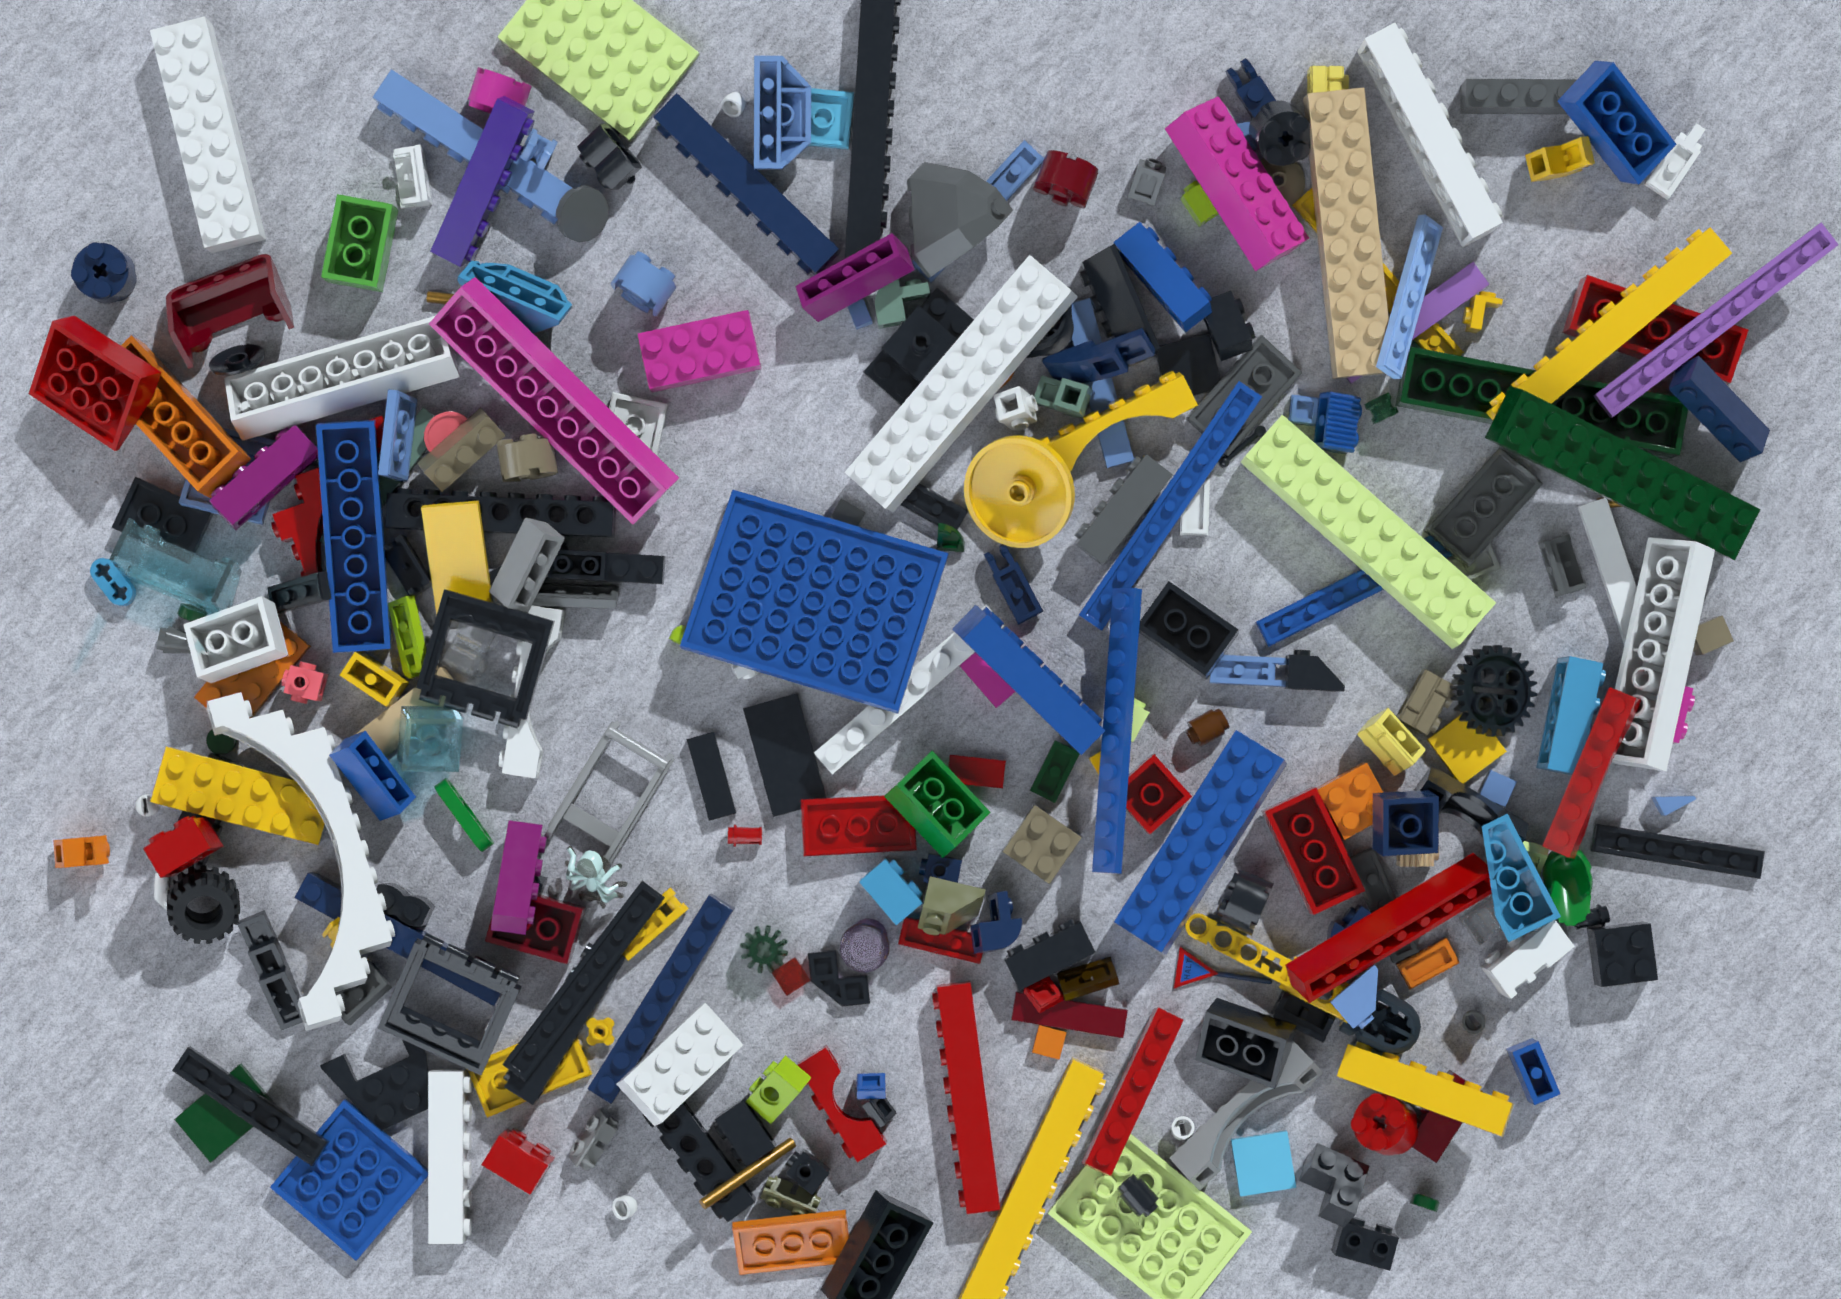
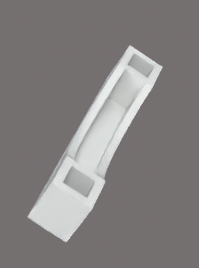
[498,606,566,778]

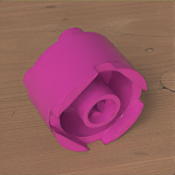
[468,67,532,114]

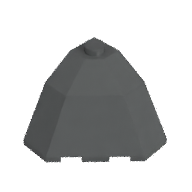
[907,162,1013,278]

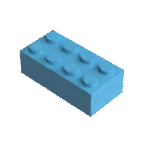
[1536,656,1606,775]

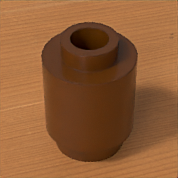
[1185,708,1230,747]

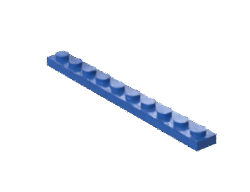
[1079,381,1262,631]
[1092,588,1142,874]

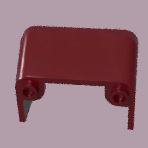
[166,254,294,369]

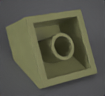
[918,876,986,935]

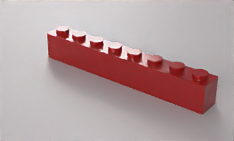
[1285,853,1492,1003]
[932,981,1001,1214]

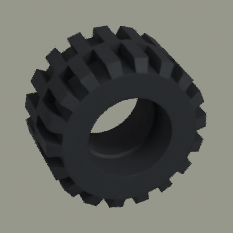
[167,865,240,944]

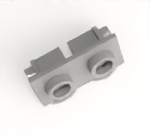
[569,1109,619,1171]

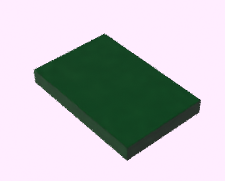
[174,1063,275,1163]

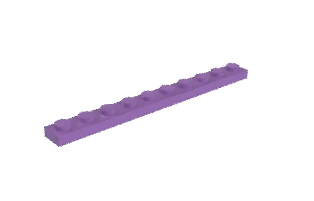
[1593,222,1839,418]

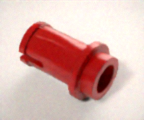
[728,824,762,847]

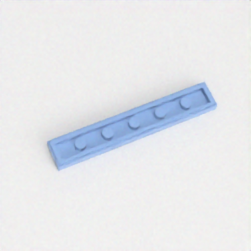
[1376,214,1443,379]

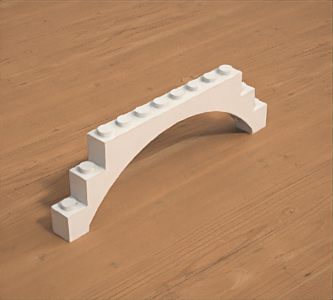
[206,692,395,1031]

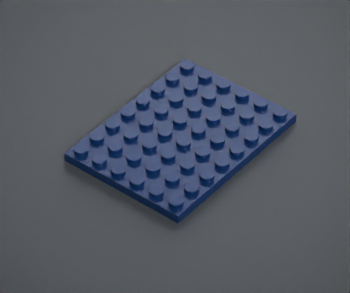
[680,489,948,714]

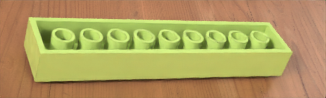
[1240,415,1496,649]

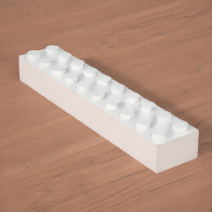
[845,255,1078,512]

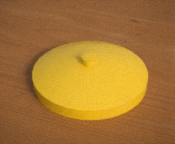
[964,435,1075,548]

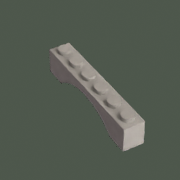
[1169,1041,1323,1190]

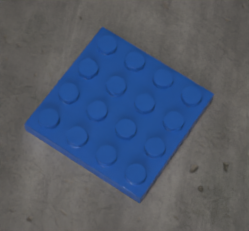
[270,1099,428,1261]

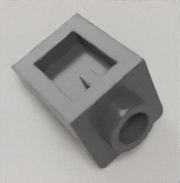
[1128,158,1166,206]

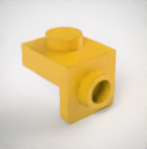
[1462,291,1503,333]

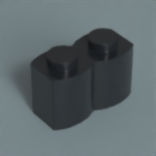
[577,124,642,190]
[376,883,435,927]

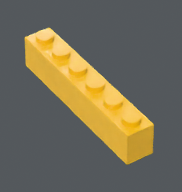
[1337,1041,1514,1137]

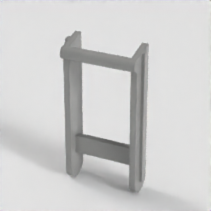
[544,721,675,870]

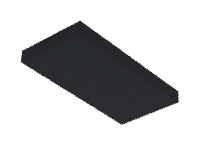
[743,693,827,817]

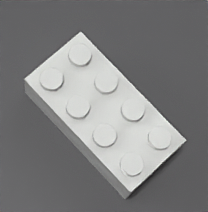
[617,1003,743,1126]

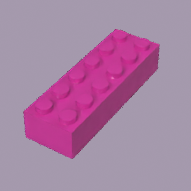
[1165,96,1309,271]

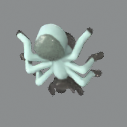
[565,845,627,909]

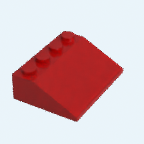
[28,315,162,451]

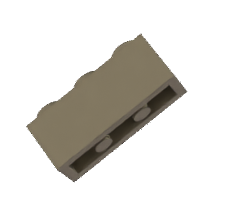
[417,407,506,492]

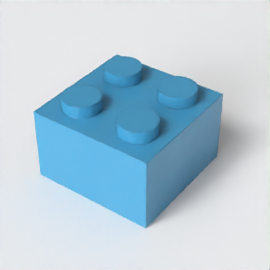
[859,858,923,925]

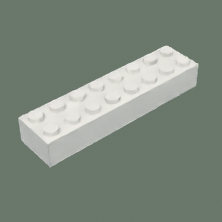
[150,16,266,253]
[1357,23,1503,248]
[224,316,460,441]
[1612,537,1715,771]

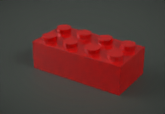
[1261,787,1365,915]

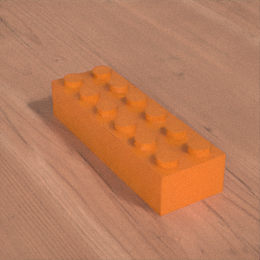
[121,335,251,498]

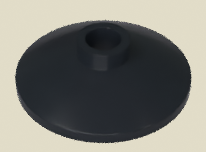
[209,344,265,375]

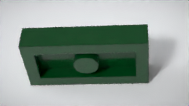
[1029,740,1080,803]

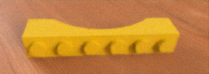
[1038,371,1198,471]

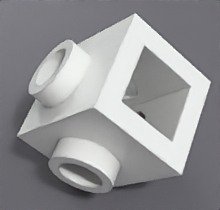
[994,386,1038,431]

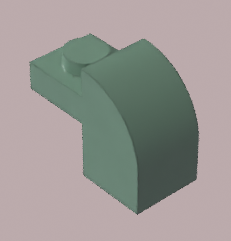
[875,279,930,329]
[1034,375,1093,418]

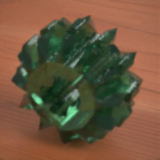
[740,925,788,973]

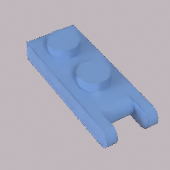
[1209,655,1287,687]

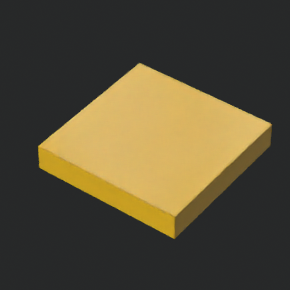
[1426,713,1507,784]

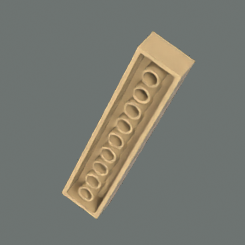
[1303,87,1389,379]

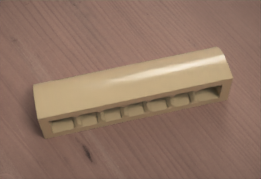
[356,667,454,757]

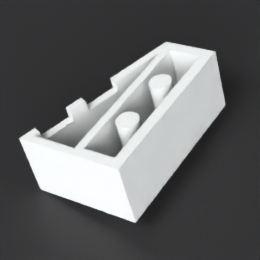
[1481,920,1575,999]

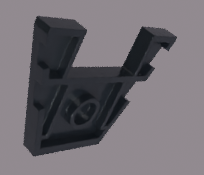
[320,1040,429,1131]

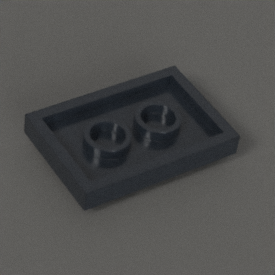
[111,477,214,563]

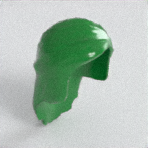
[1542,849,1593,926]

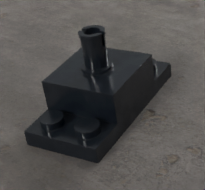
[863,288,974,406]

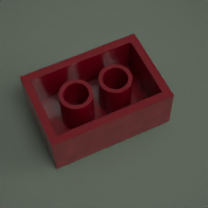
[485,894,586,964]

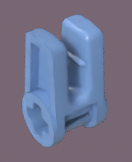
[520,128,558,170]

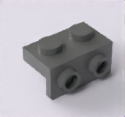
[335,957,392,1026]

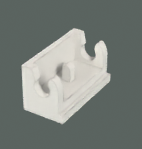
[393,145,432,209]

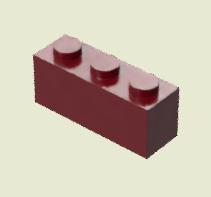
[1412,1070,1483,1163]

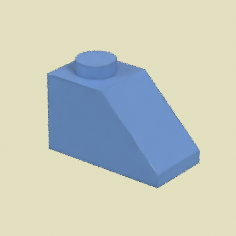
[1330,965,1378,1029]

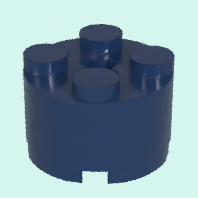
[71,242,137,304]

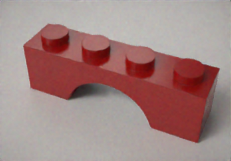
[797,1045,887,1163]

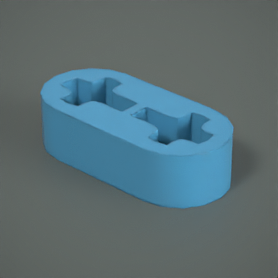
[90,558,136,606]

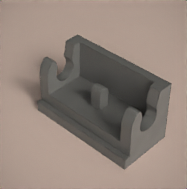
[1538,534,1586,597]

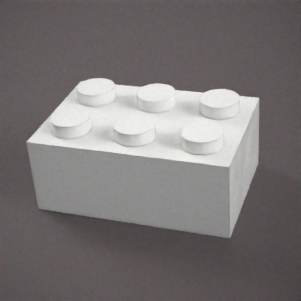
[183,596,289,683]

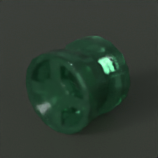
[1364,392,1399,425]

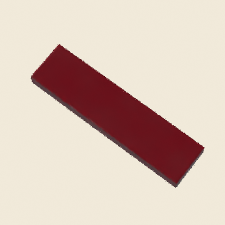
[1011,991,1128,1038]

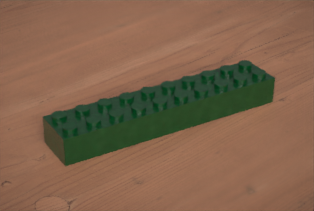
[1395,347,1688,458]
[1485,386,1761,560]

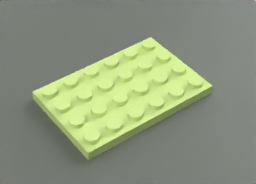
[498,0,700,142]
[1047,1134,1252,1299]

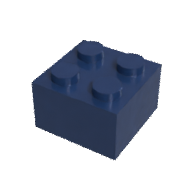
[1372,790,1439,856]

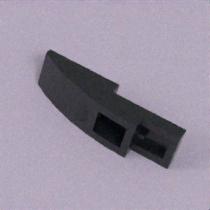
[548,550,666,585]

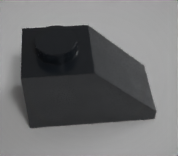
[1284,650,1345,692]

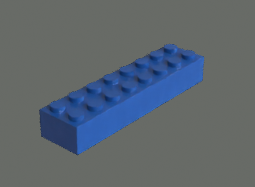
[316,420,392,653]
[1114,730,1287,955]

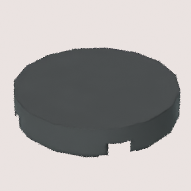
[556,185,609,242]

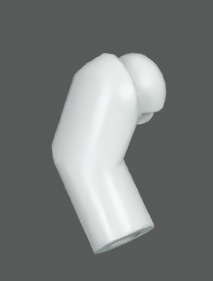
[154,872,170,910]

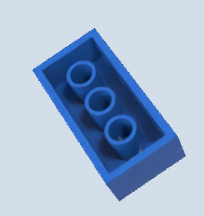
[1557,61,1677,185]

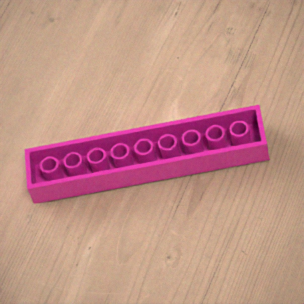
[429,277,679,525]

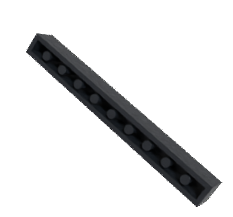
[845,0,901,258]

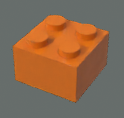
[1316,762,1383,840]

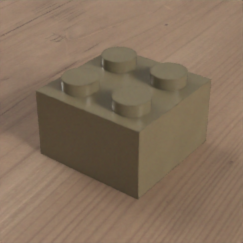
[1002,805,1082,884]

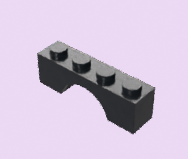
[1415,765,1529,842]

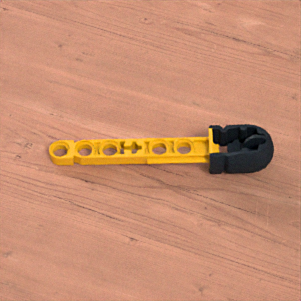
[1185,913,1421,1054]

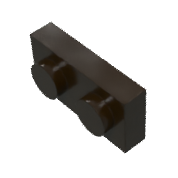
[1057,956,1120,1001]

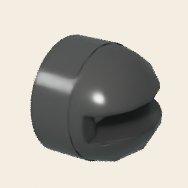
[1462,1010,1485,1034]

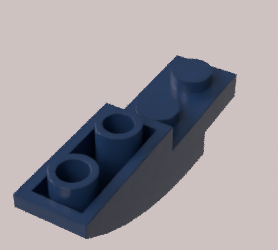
[1042,328,1155,383]

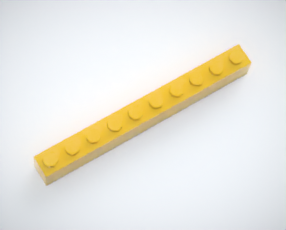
[1486,227,1732,420]
[958,1057,1106,1299]

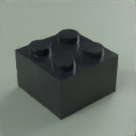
[1587,921,1658,987]

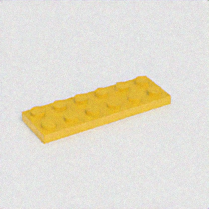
[150,746,325,845]

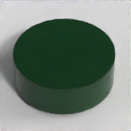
[177,603,208,622]
[206,729,237,754]
[1410,1193,1440,1212]

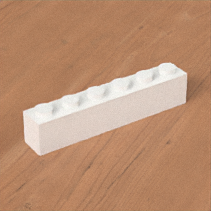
[428,1069,472,1244]

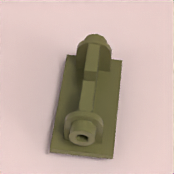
[760,1176,821,1215]

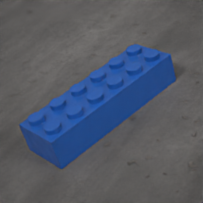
[952,605,1105,755]

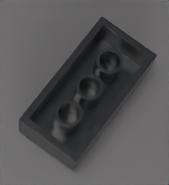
[820,1190,934,1299]

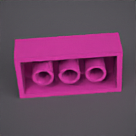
[637,310,762,393]

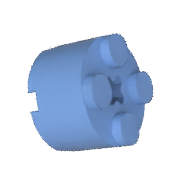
[610,251,676,316]

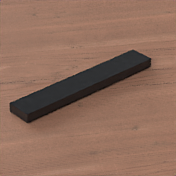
[1591,824,1765,879]
[172,1046,330,1166]

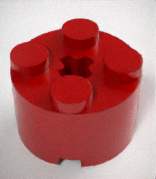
[1351,1093,1419,1156]

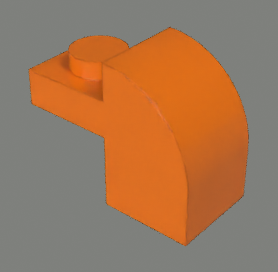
[53,835,110,868]

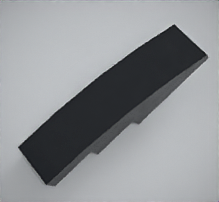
[237,910,303,1031]

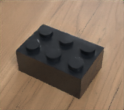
[1139,581,1239,680]

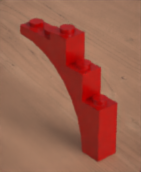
[271,415,385,577]

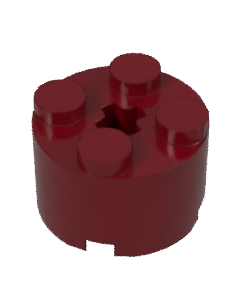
[1033,150,1098,209]

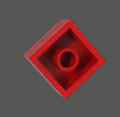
[1126,754,1192,834]
[143,816,224,878]
[481,1128,555,1195]

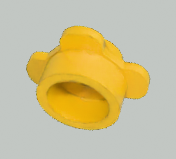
[586,1017,615,1046]

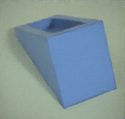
[848,298,873,330]
[1651,796,1696,816]

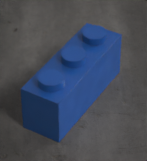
[329,731,416,821]

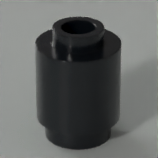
[1117,1174,1159,1217]

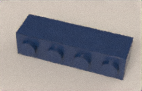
[1669,356,1770,463]

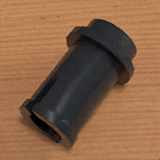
[1574,904,1610,930]

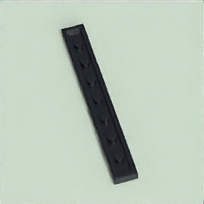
[502,881,665,1082]

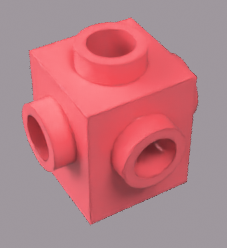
[281,661,329,704]

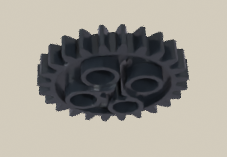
[1450,645,1538,737]

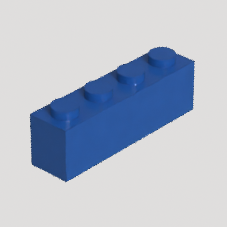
[1113,222,1212,333]

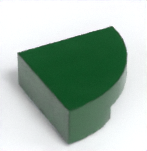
[936,523,965,552]

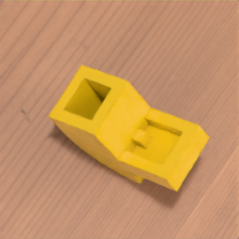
[1525,136,1595,182]

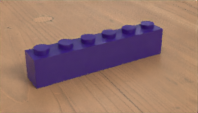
[430,96,535,267]

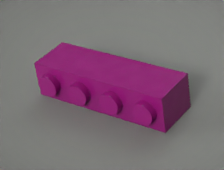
[795,233,915,322]
[209,425,318,531]
[491,820,547,935]

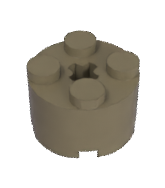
[497,434,558,482]

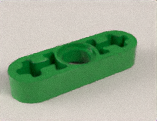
[434,778,494,852]

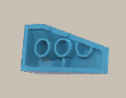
[1482,813,1561,942]

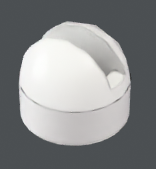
[721,92,746,117]
[135,794,160,817]
[1171,1116,1194,1141]
[612,1195,637,1220]

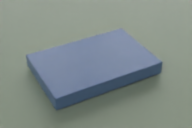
[378,390,418,482]

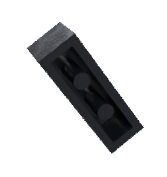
[1004,919,1096,991]

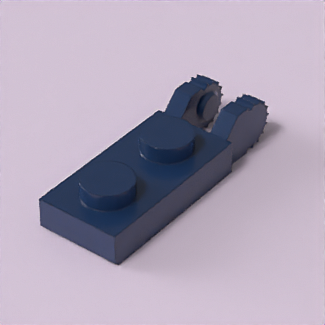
[1226,58,1276,118]
[983,544,1043,625]

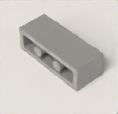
[489,518,565,612]

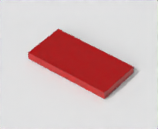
[800,795,917,857]

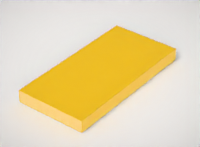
[421,501,493,616]
[467,1037,593,1118]

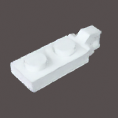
[1644,123,1706,200]

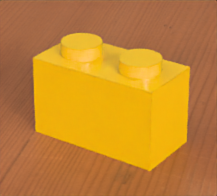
[340,651,409,707]

